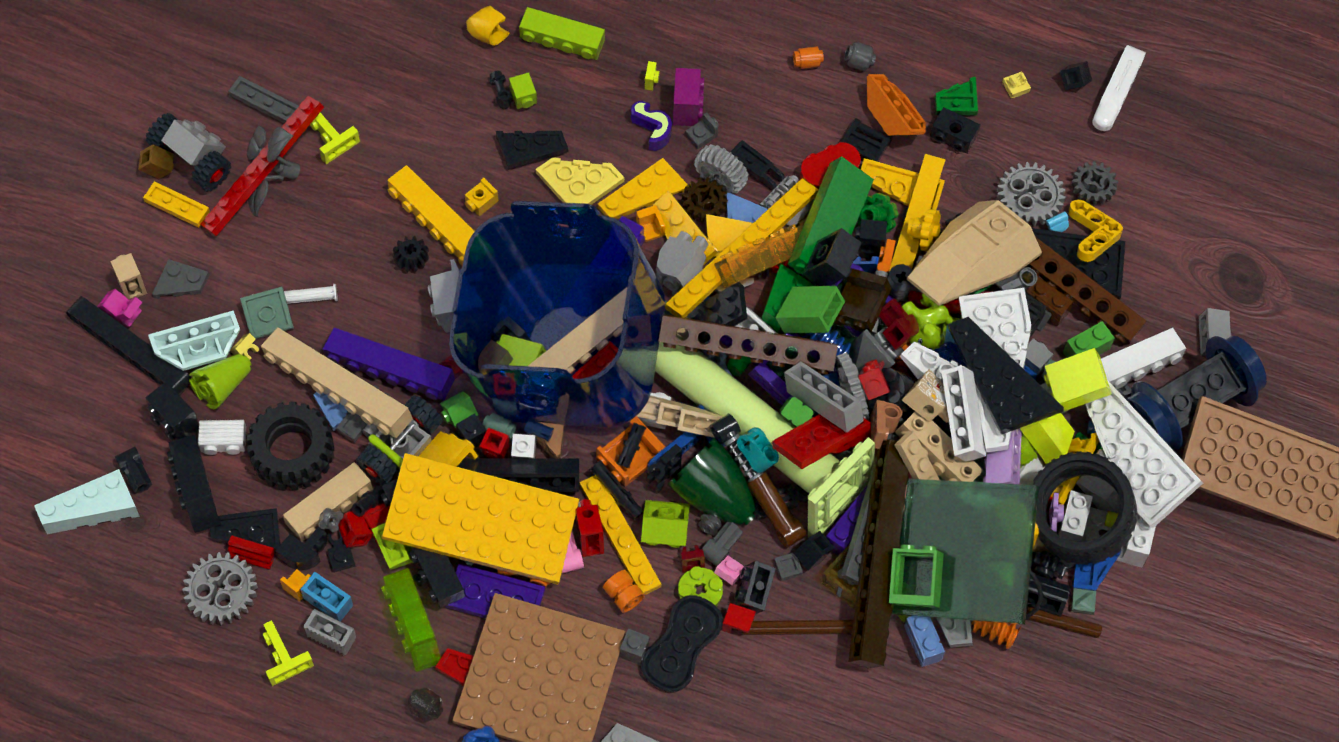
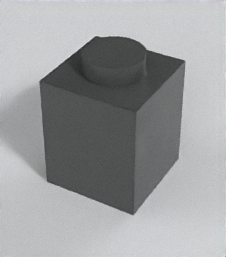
[620,629,650,666]

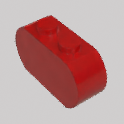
[800,142,861,189]

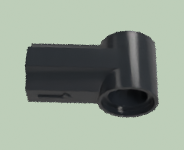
[115,447,152,493]

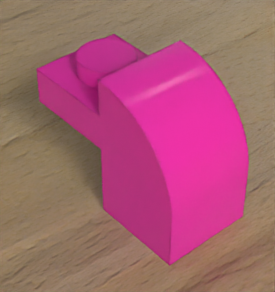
[97,289,142,327]

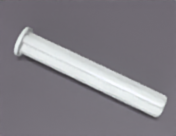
[252,284,338,304]

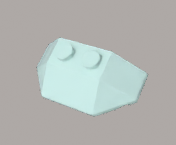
[148,311,240,371]

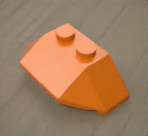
[867,74,926,135]

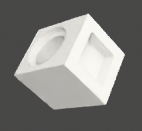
[511,434,536,458]

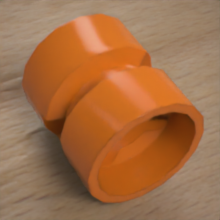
[603,570,645,613]

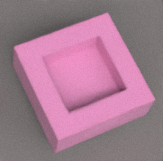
[714,556,744,585]

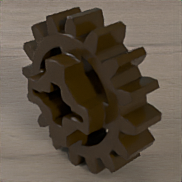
[682,177,728,223]

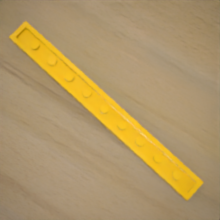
[665,178,819,318]

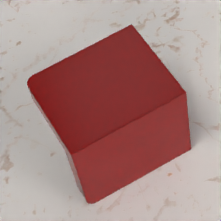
[722,603,756,633]

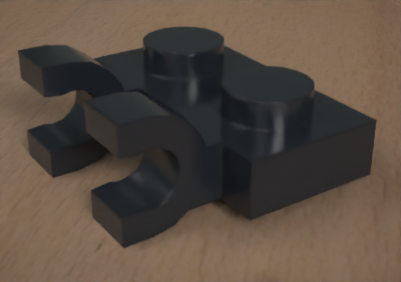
[646,444,682,493]

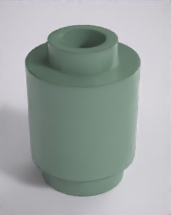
[483,413,517,441]

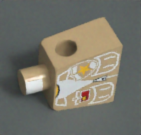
[902,369,949,423]

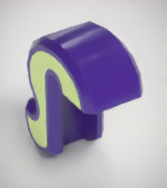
[631,101,672,151]

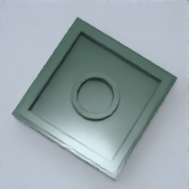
[240,287,294,339]

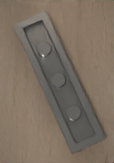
[228,76,299,124]

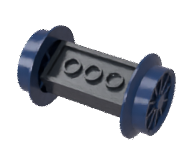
[1126,336,1267,452]

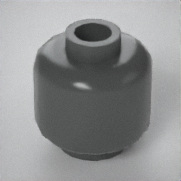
[844,42,876,71]

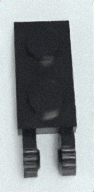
[730,140,785,190]

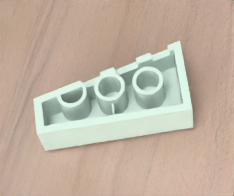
[34,469,140,534]

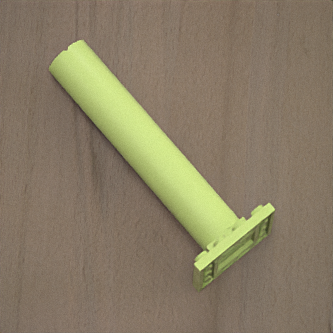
[647,334,875,538]

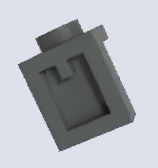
[685,112,719,149]

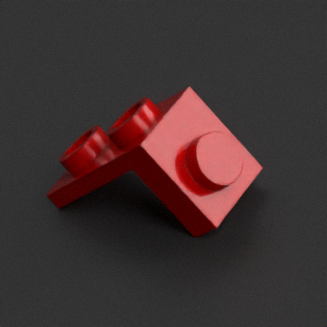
[858,359,890,400]

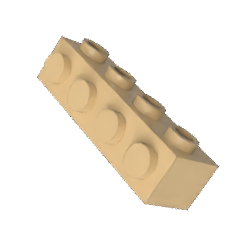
[895,411,983,495]

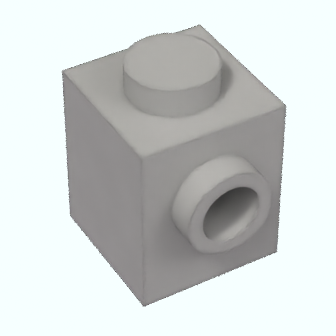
[1024,339,1053,378]

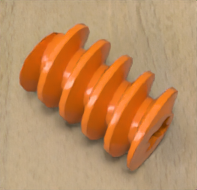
[971,605,1022,649]

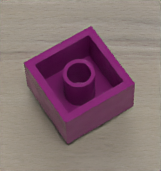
[673,68,704,126]

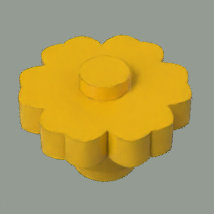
[907,209,941,252]

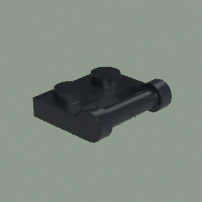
[841,118,893,162]

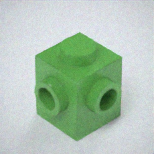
[440,391,478,428]

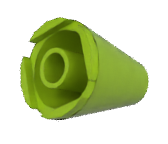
[189,354,251,410]

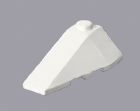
[900,342,958,383]

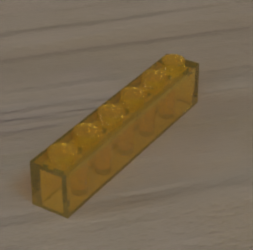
[714,219,806,288]

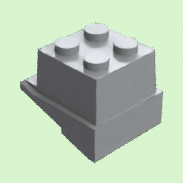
[428,259,492,333]

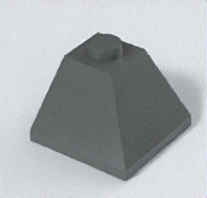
[849,329,895,374]

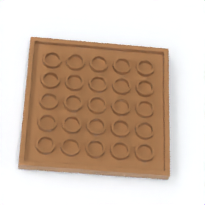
[452,593,626,742]

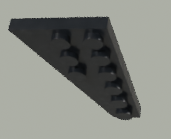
[1032,228,1126,300]
[948,317,1064,435]

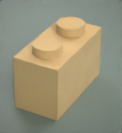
[111,253,147,299]

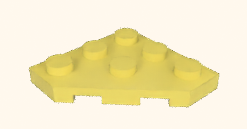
[536,158,624,216]

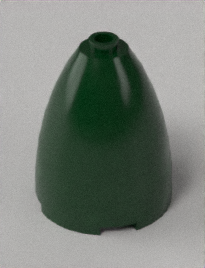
[667,437,756,526]

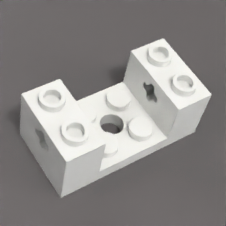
[1057,490,1156,568]

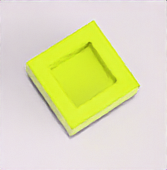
[645,61,660,91]

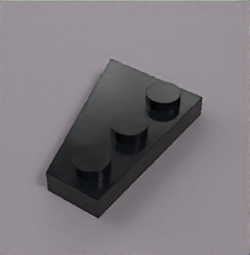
[496,131,568,169]
[210,508,281,552]

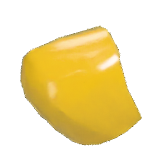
[466,6,510,46]

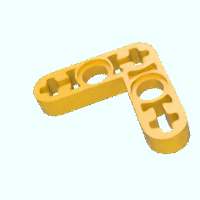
[1068,200,1123,262]

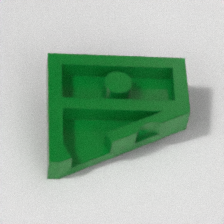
[935,77,978,115]

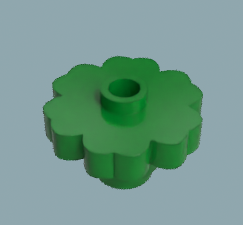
[858,193,899,234]

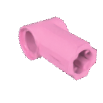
[562,531,584,573]

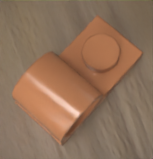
[871,400,902,449]

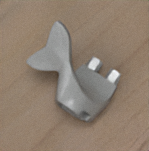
[656,231,754,295]

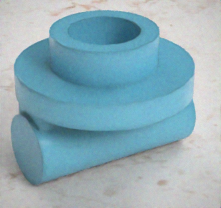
[1046,211,1069,232]

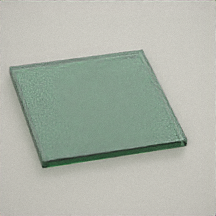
[893,479,1039,625]

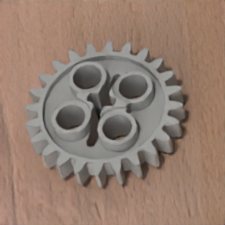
[997,162,1065,226]
[836,352,869,421]
[182,552,258,625]

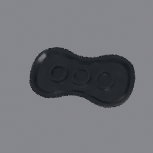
[641,595,723,692]

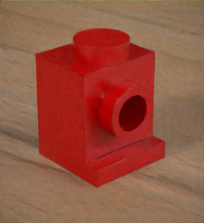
[479,428,510,458]
[338,511,374,548]

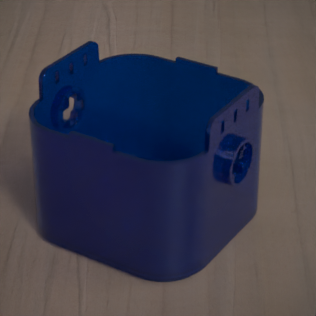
[449,201,665,427]

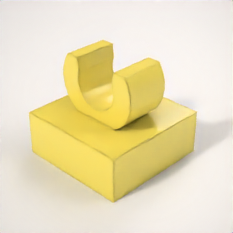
[1002,72,1031,99]
[230,333,259,360]

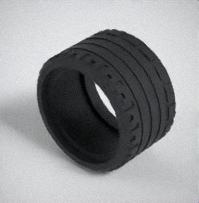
[1027,451,1137,565]

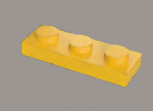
[143,181,210,228]

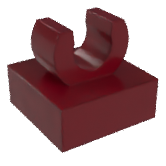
[681,545,705,573]

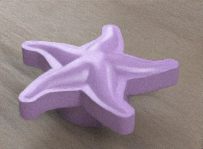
[1049,493,1064,532]

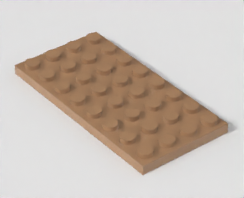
[1182,396,1339,541]

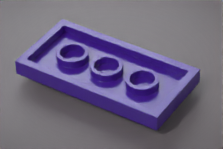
[445,564,546,618]

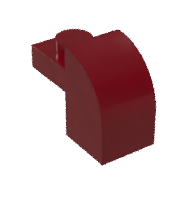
[879,298,919,350]

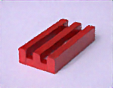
[228,536,274,569]

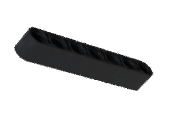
[65,296,192,395]

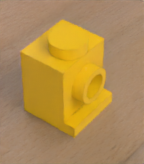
[465,178,498,216]

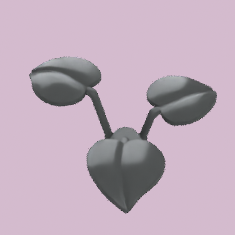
[247,126,300,217]

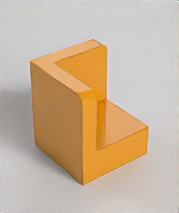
[636,205,665,242]
[280,569,311,602]

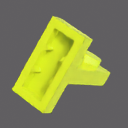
[310,113,360,164]
[263,620,314,686]

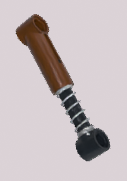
[710,413,806,548]

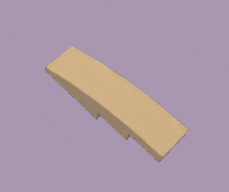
[636,393,723,437]

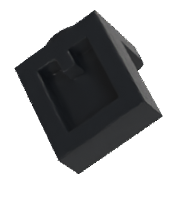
[493,316,531,341]

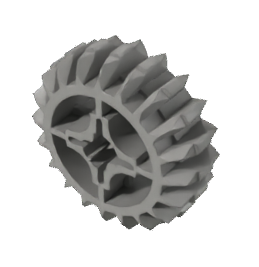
[694,144,749,194]

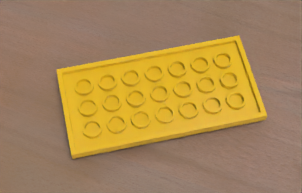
[382,453,579,585]

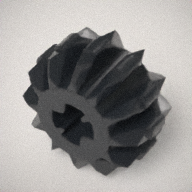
[393,235,429,273]

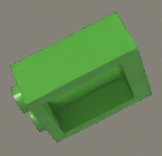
[889,545,944,608]

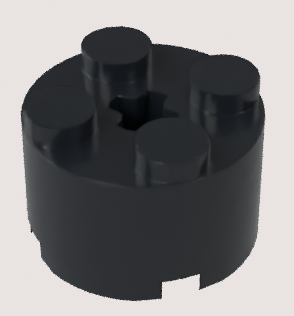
[866,368,914,414]

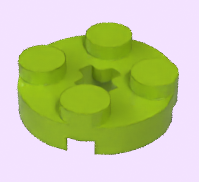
[678,566,723,607]

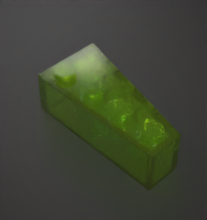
[381,568,441,672]

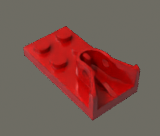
[772,414,871,469]

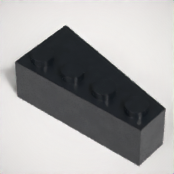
[167,435,221,533]

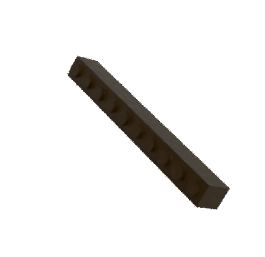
[848,439,908,668]

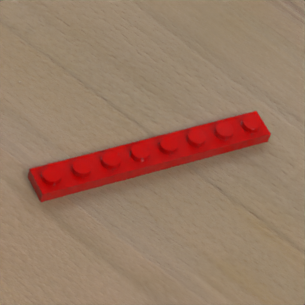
[200,96,324,236]

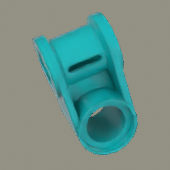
[737,427,779,473]

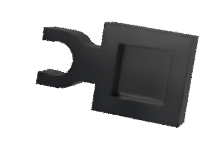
[327,531,356,573]

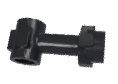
[489,71,513,109]

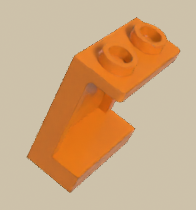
[596,416,665,487]

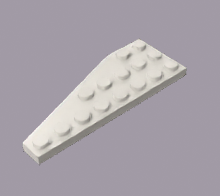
[959,288,1031,453]
[1086,381,1203,529]

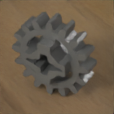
[1071,161,1118,206]

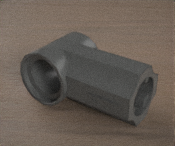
[993,267,1037,292]
[702,522,743,566]

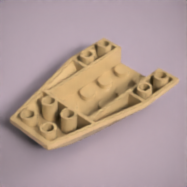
[907,200,1042,306]

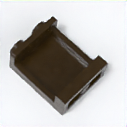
[834,268,892,332]

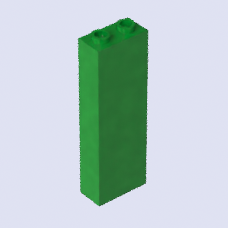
[788,156,874,285]

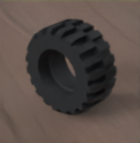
[246,401,335,490]

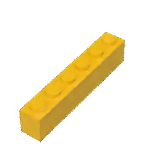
[387,165,492,272]

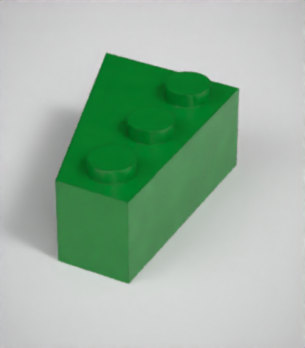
[761,264,815,334]

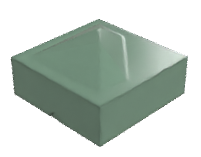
[1071,588,1096,615]

